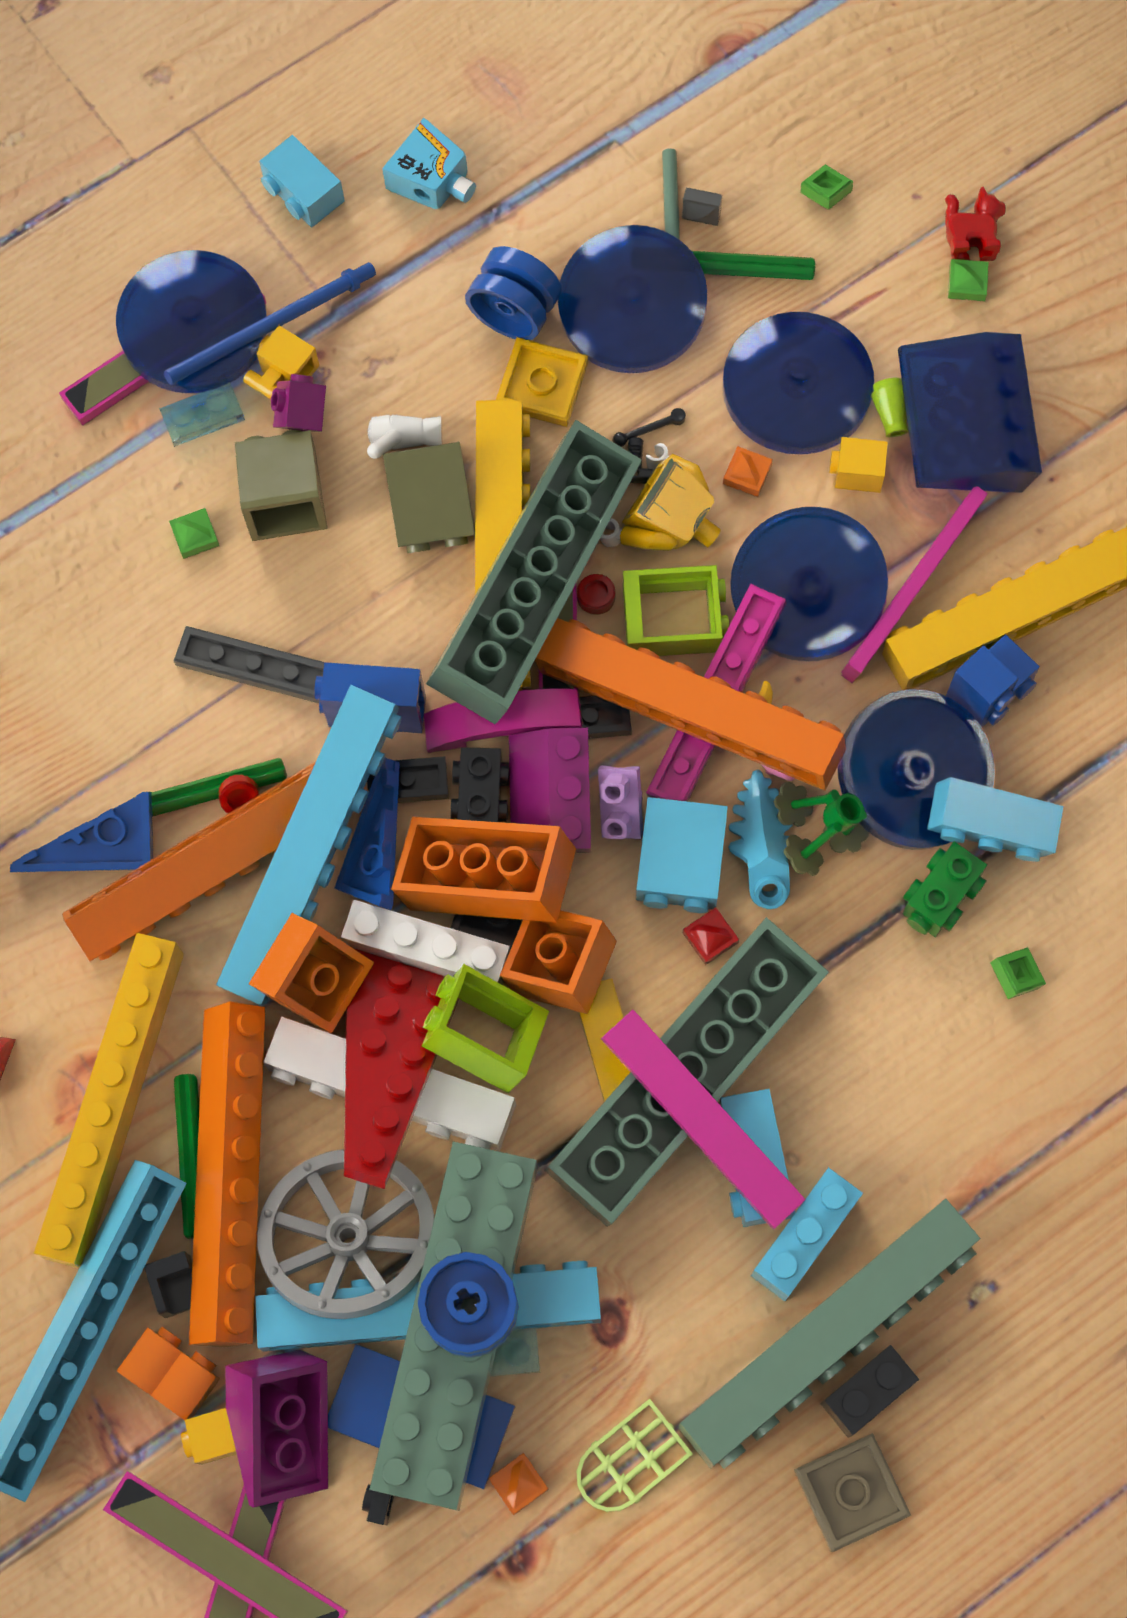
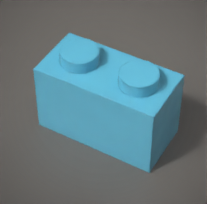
[259,135,345,228]

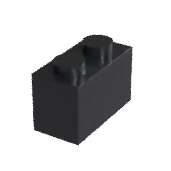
[820,1345,919,1438]

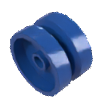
[465,246,562,340]
[418,1252,519,1358]

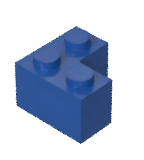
[945,634,1040,731]

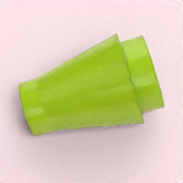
[871,378,909,437]

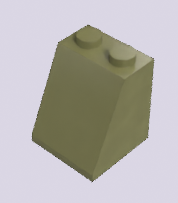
[235,430,328,541]
[383,442,475,553]

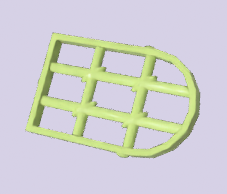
[576,1399,693,1512]

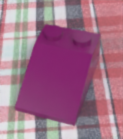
[225,1350,328,1508]

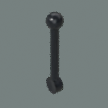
[612,408,686,447]

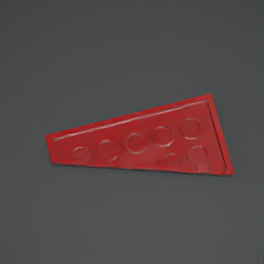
[343,948,459,1189]

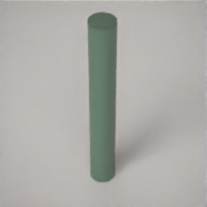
[662,148,680,250]

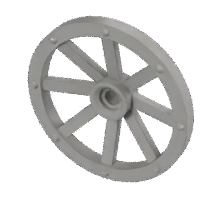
[257,1149,435,1319]

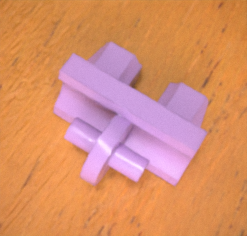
[598,765,643,839]

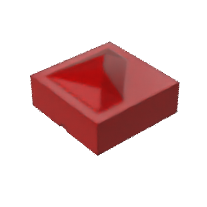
[682,907,739,965]

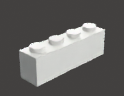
[341,900,510,985]

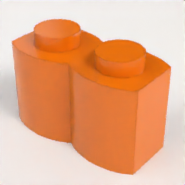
[117,1326,220,1420]

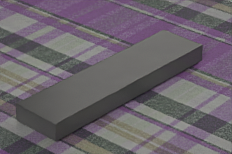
[174,626,324,703]

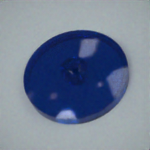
[558,225,708,373]
[116,250,267,393]
[722,312,874,454]
[730,507,888,661]
[837,689,995,850]

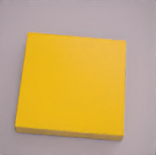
[496,337,589,427]

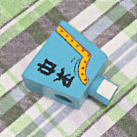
[382,118,476,209]

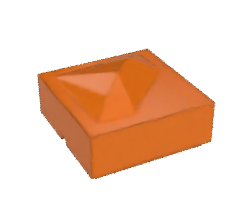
[723,446,773,497]
[488,1452,549,1515]

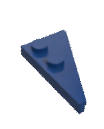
[334,757,400,910]
[10,792,153,872]

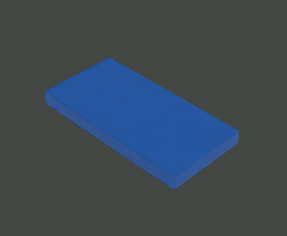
[328,1344,515,1490]

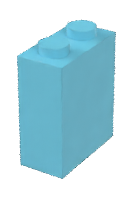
[636,797,728,913]

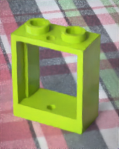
[623,565,729,656]
[422,964,549,1093]

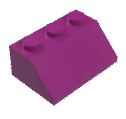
[509,728,591,853]

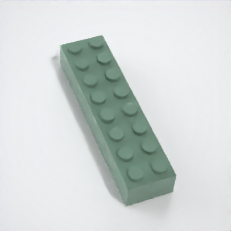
[426,420,642,724]
[544,917,829,1226]
[369,1141,538,1511]
[678,1198,981,1469]

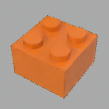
[500,910,617,1014]
[249,913,374,1034]

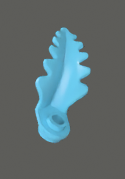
[728,770,793,909]

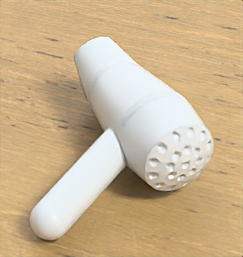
[367,414,442,459]

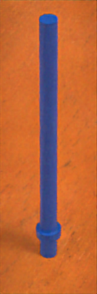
[164,262,376,385]

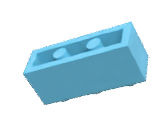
[928,777,1064,862]
[719,1089,796,1227]
[751,1167,863,1301]

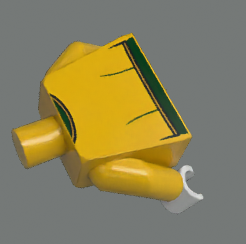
[600,443,721,551]

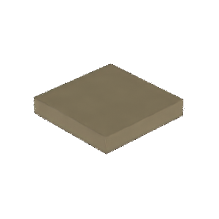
[794,1433,911,1552]

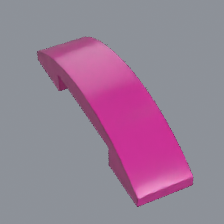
[424,689,582,753]

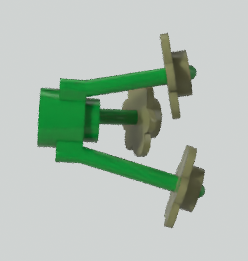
[774,782,869,876]

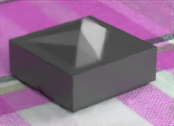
[682,188,722,226]

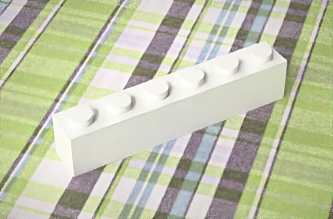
[263,1016,516,1151]

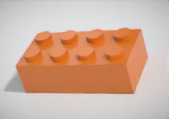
[391,817,576,923]

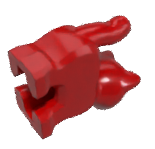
[945,187,1006,261]

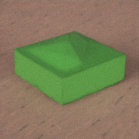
[800,164,853,210]
[948,259,989,301]
[169,508,220,559]
[990,947,1046,999]

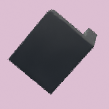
[144,1251,193,1318]

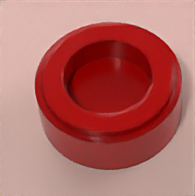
[577,574,616,615]
[218,775,259,814]

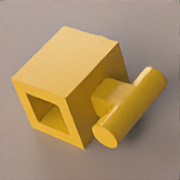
[243,325,320,399]

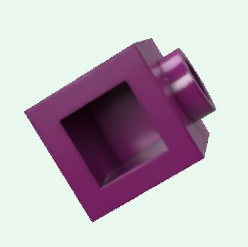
[271,374,326,432]

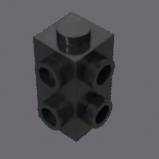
[450,748,509,823]

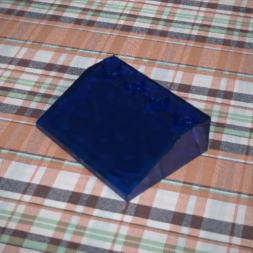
[898,332,1042,493]

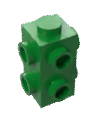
[903,841,987,938]

